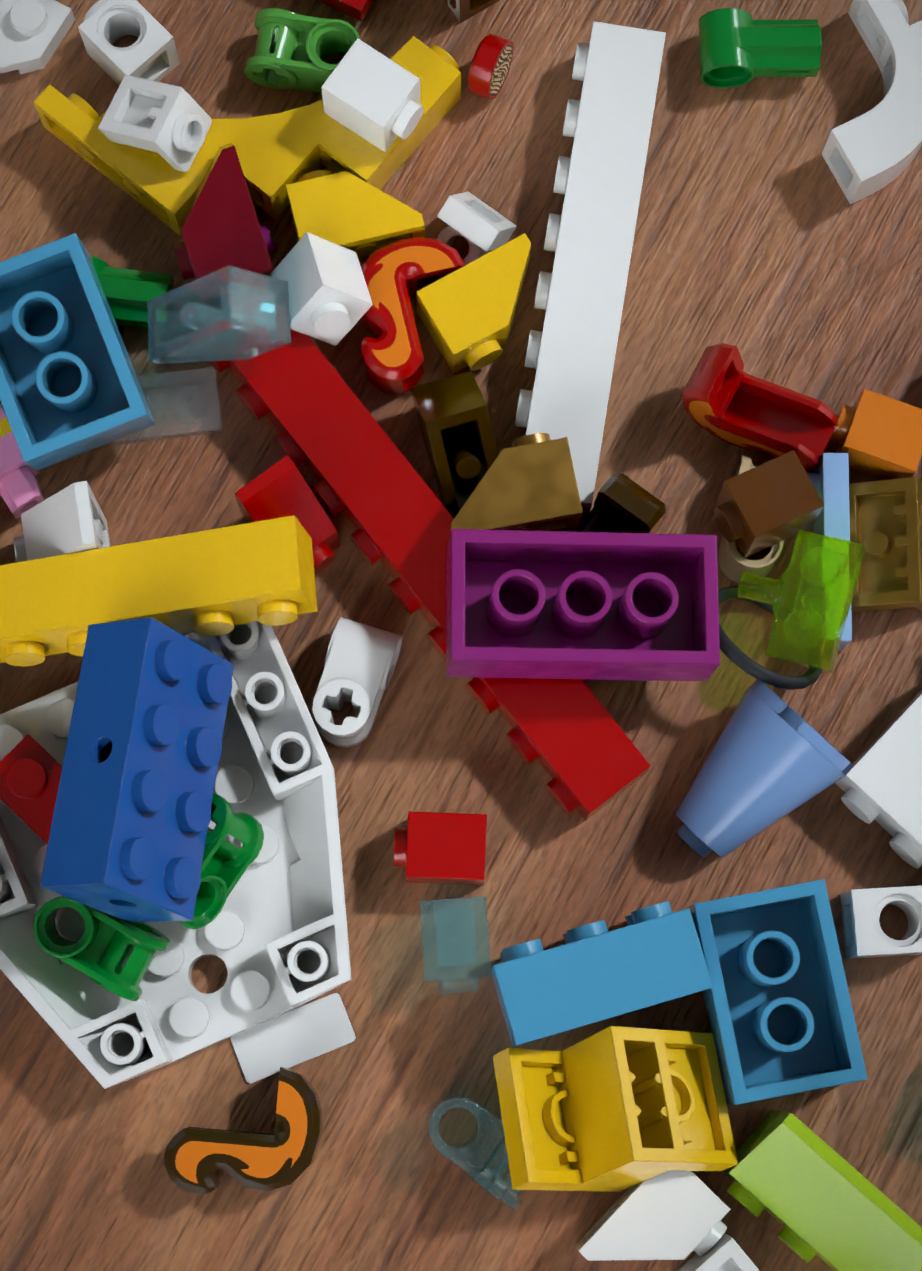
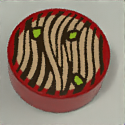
[468,34,514,100]

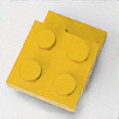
[493,1026,738,1192]

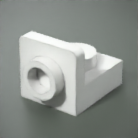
[98,75,212,172]

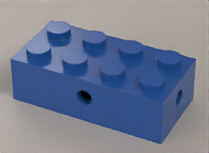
[40,617,234,923]

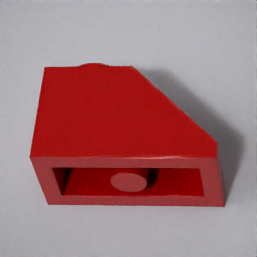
[234,455,340,575]

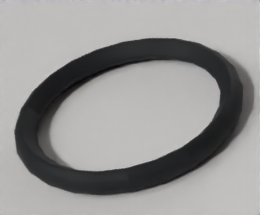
[718,586,823,690]

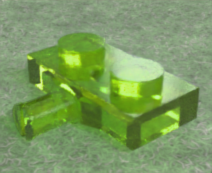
[738,530,865,673]

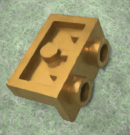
[849,477,922,612]

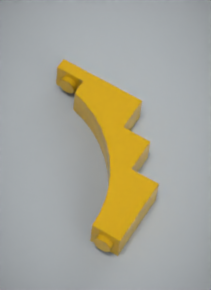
[33,36,461,236]

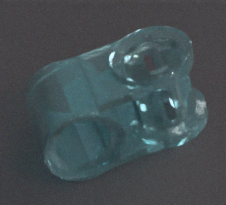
[427,1095,522,1211]

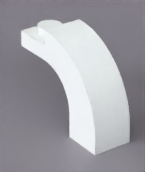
[822,0,922,205]

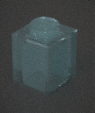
[420,896,492,995]

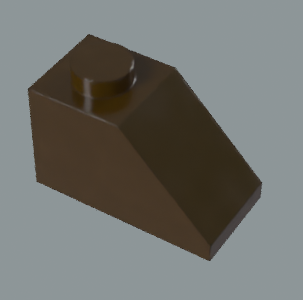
[411,371,498,518]

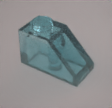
[147,265,291,364]

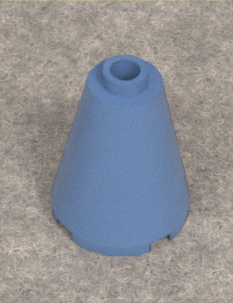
[676,679,853,858]

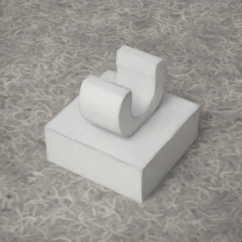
[437,191,517,265]

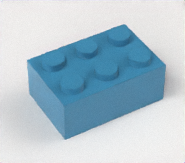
[0,233,156,471]
[686,879,868,1105]
[491,901,713,1047]

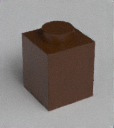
[714,450,824,558]

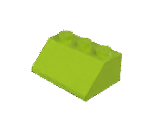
[722,1110,922,1271]

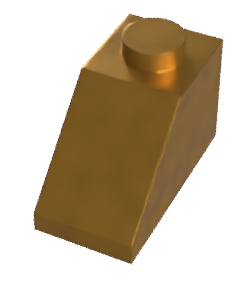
[451,433,583,531]

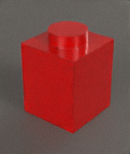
[393,811,487,885]

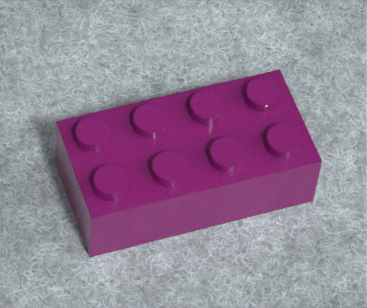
[446,529,720,682]

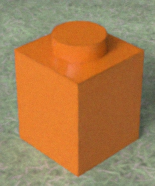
[831,388,922,480]

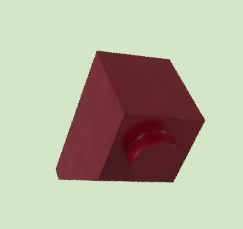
[172,143,273,292]

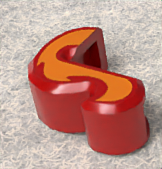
[361,237,465,394]
[681,343,838,471]

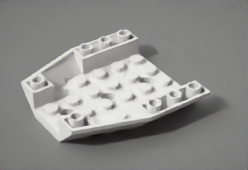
[0,621,352,1089]

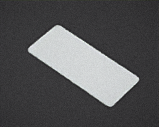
[231,993,356,1083]

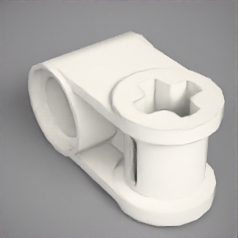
[312,617,403,748]

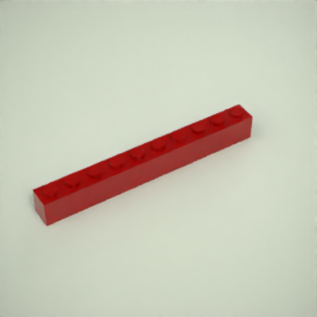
[198,274,651,821]

